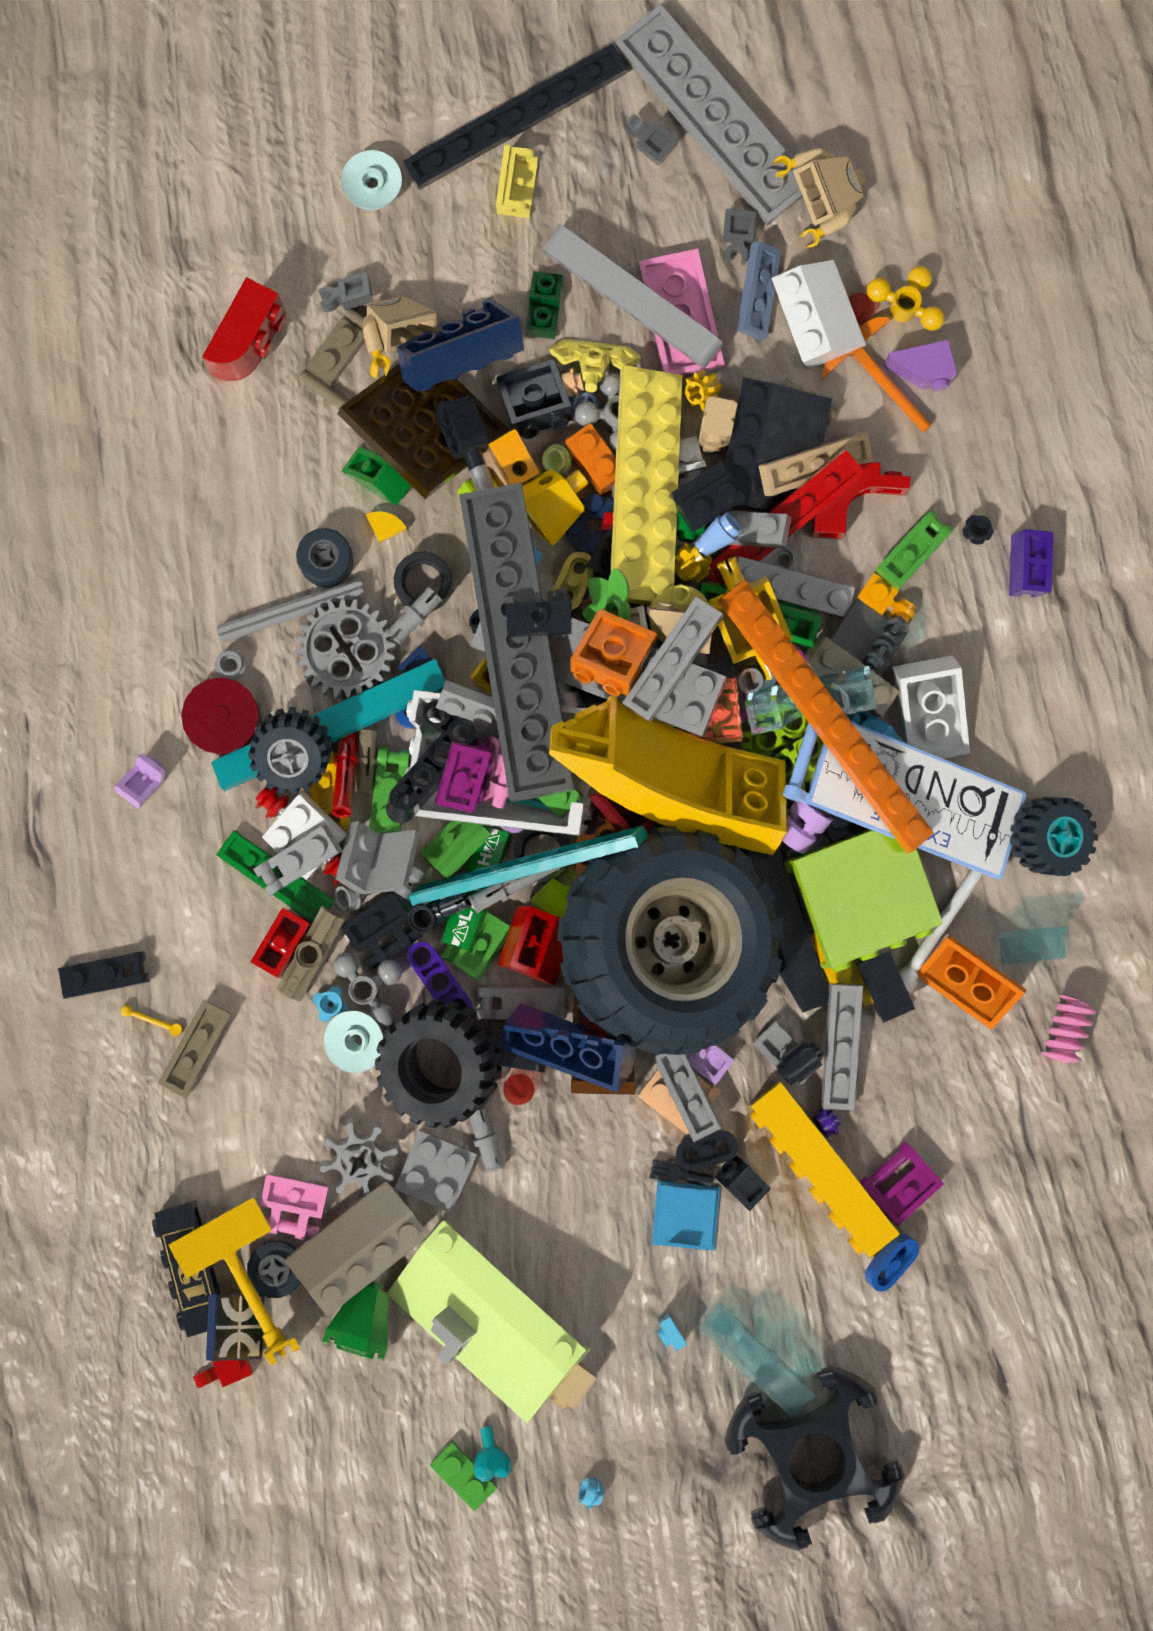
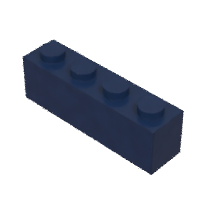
[396,297,524,391]
[502,1003,636,1093]

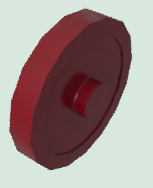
[181,677,260,755]

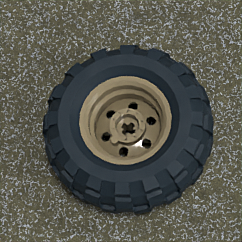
[557,826,784,1055]

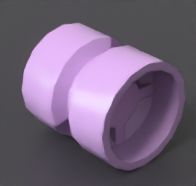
[782,801,833,854]

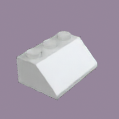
[772,260,866,369]

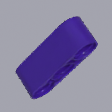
[408,942,473,1009]

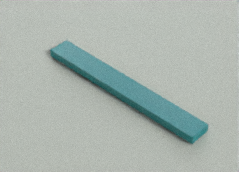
[211,659,446,792]
[409,826,647,906]

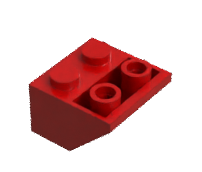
[497,906,563,986]

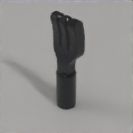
[649,1159,713,1188]

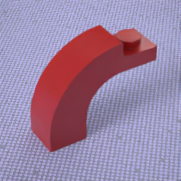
[812,462,911,540]

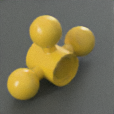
[867,266,945,331]

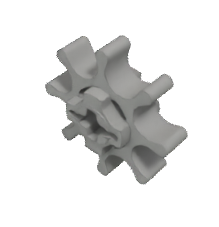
[320,1118,398,1196]

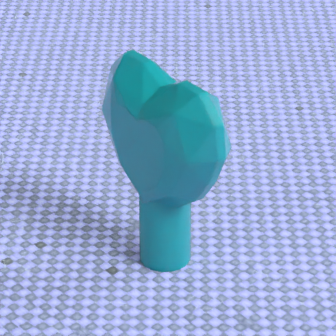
[473,1426,512,1482]

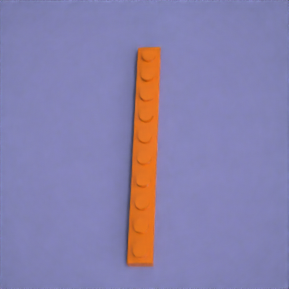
[717,579,934,853]

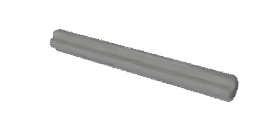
[217,578,365,642]

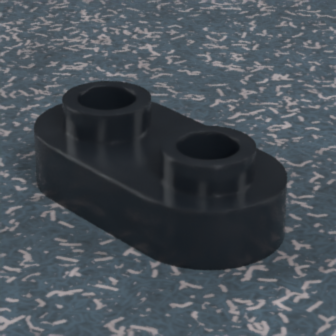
[676,1130,738,1171]

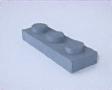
[736,241,781,340]

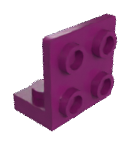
[435,736,493,813]

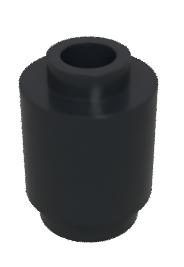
[775,1040,824,1086]

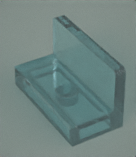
[998,926,1068,964]

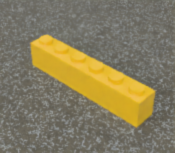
[749,1082,899,1258]

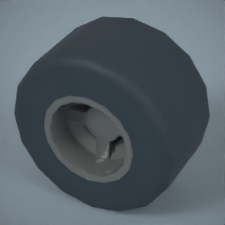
[296,528,354,587]

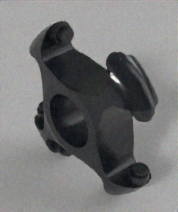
[724,1366,905,1551]

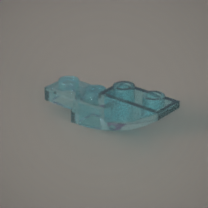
[700,1304,817,1418]

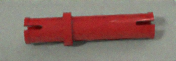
[331,732,359,818]

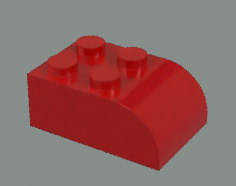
[202,277,287,381]

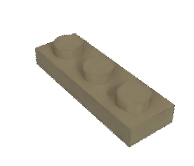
[158,1000,232,1098]

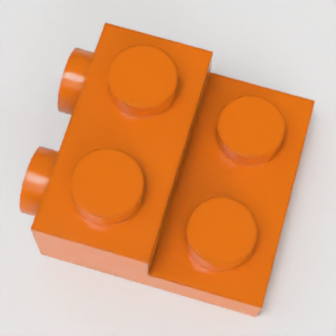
[570,608,657,696]

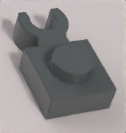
[722,209,756,265]
[318,271,374,312]

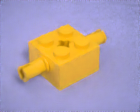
[709,557,793,681]

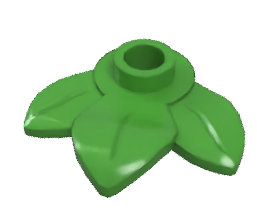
[582,569,631,624]

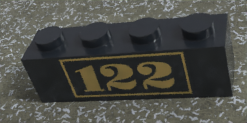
[152,1200,221,1337]

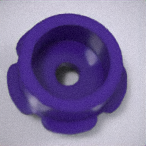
[813,1108,841,1138]

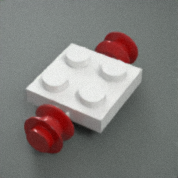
[255,786,347,886]

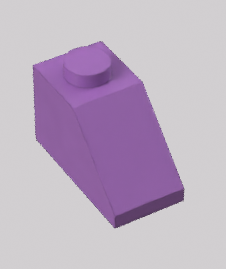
[885,340,957,391]

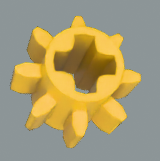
[684,369,723,410]
[675,543,712,583]

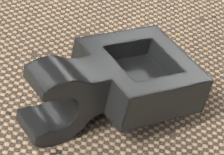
[624,113,678,166]

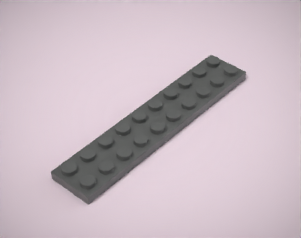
[459,482,575,802]

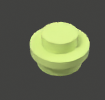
[542,444,572,475]

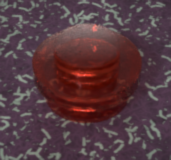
[848,293,875,324]
[503,1074,535,1105]

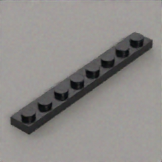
[403,44,627,190]

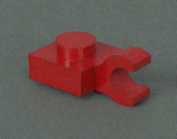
[193,1360,253,1389]

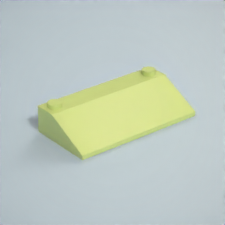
[387,1220,591,1424]

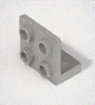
[336,821,420,894]

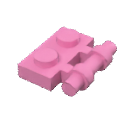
[482,735,509,809]
[260,1174,329,1240]

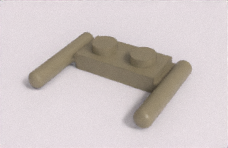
[298,308,397,409]

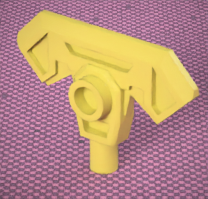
[550,339,641,392]

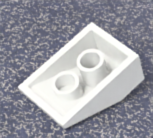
[892,656,970,759]

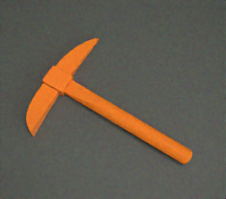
[821,317,931,432]

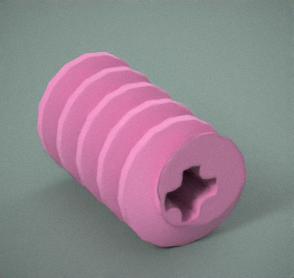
[1041,995,1096,1064]

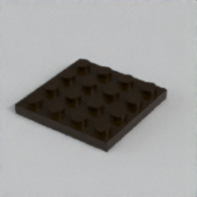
[337,363,509,500]

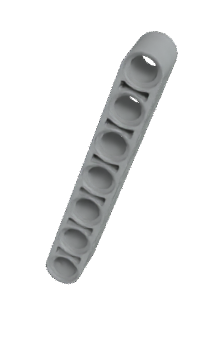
[541,224,723,369]

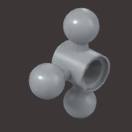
[575,374,620,454]
[333,953,402,1029]

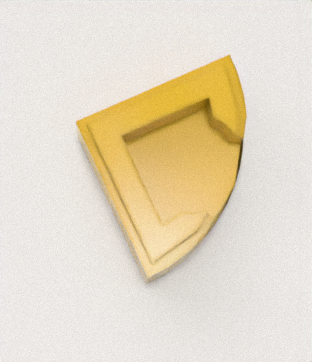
[365,511,407,543]

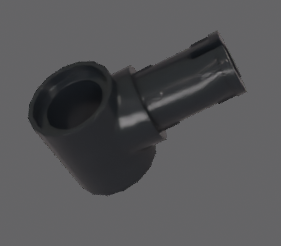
[408,892,472,933]

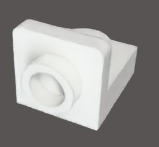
[678,436,707,478]

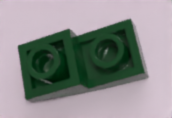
[525,271,563,339]

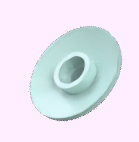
[341,150,402,210]
[324,1010,384,1073]

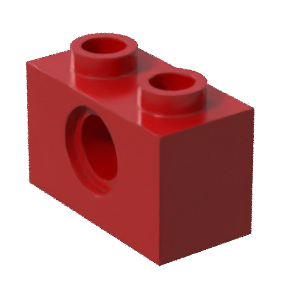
[250,907,311,979]

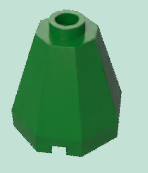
[322,1281,388,1362]

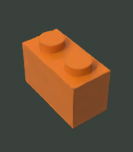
[565,423,616,496]

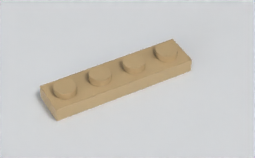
[759,432,873,496]

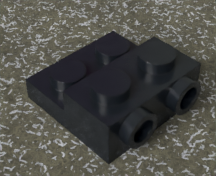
[496,359,574,439]

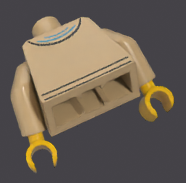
[772,148,866,248]
[363,296,440,378]

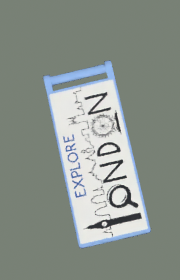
[783,722,1026,880]

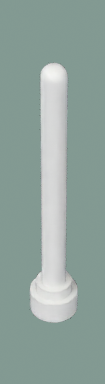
[898,869,982,994]

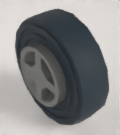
[247,1241,301,1298]

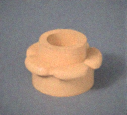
[562,368,585,398]

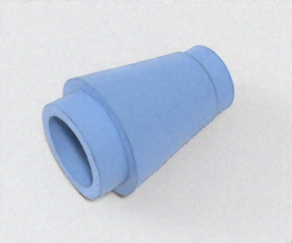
[695,513,742,557]

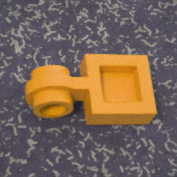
[856,573,916,624]

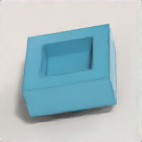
[657,1313,687,1351]

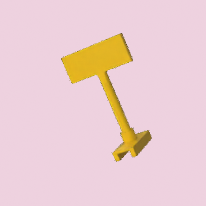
[168,1197,300,1366]

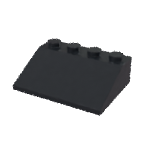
[724,377,832,513]

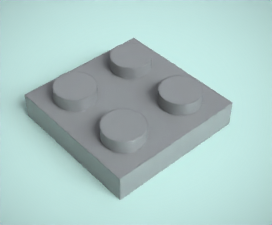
[395,1130,477,1213]

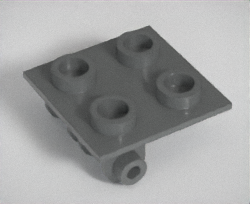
[831,598,907,677]

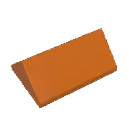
[917,934,1027,1030]

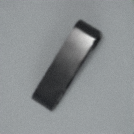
[386,700,476,824]

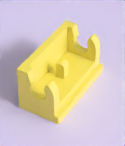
[496,145,538,218]

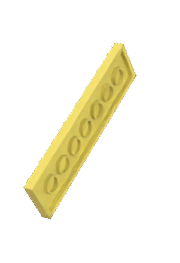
[611,365,682,606]

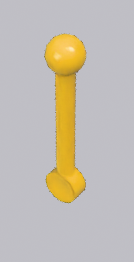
[120,1004,183,1036]

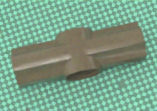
[276,906,346,1002]

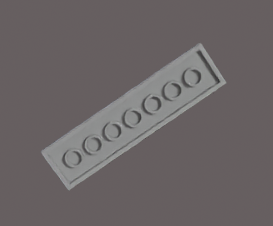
[614,4,803,226]
[471,618,727,737]

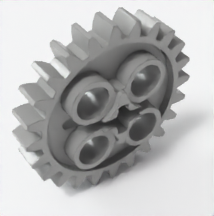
[295,599,397,699]

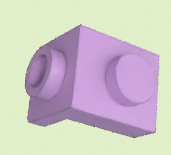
[114,753,166,809]

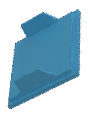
[652,1181,720,1251]

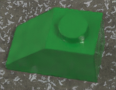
[341,447,411,506]

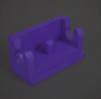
[1009,529,1053,598]

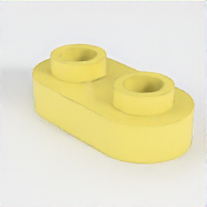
[553,552,594,611]

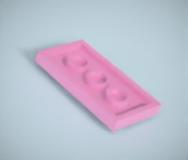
[638,249,725,377]

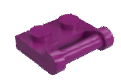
[859,1141,944,1226]

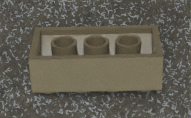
[284,1180,429,1317]

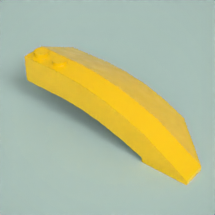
[549,696,787,855]

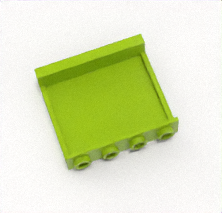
[784,829,943,972]

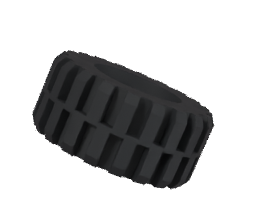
[375,1000,503,1128]

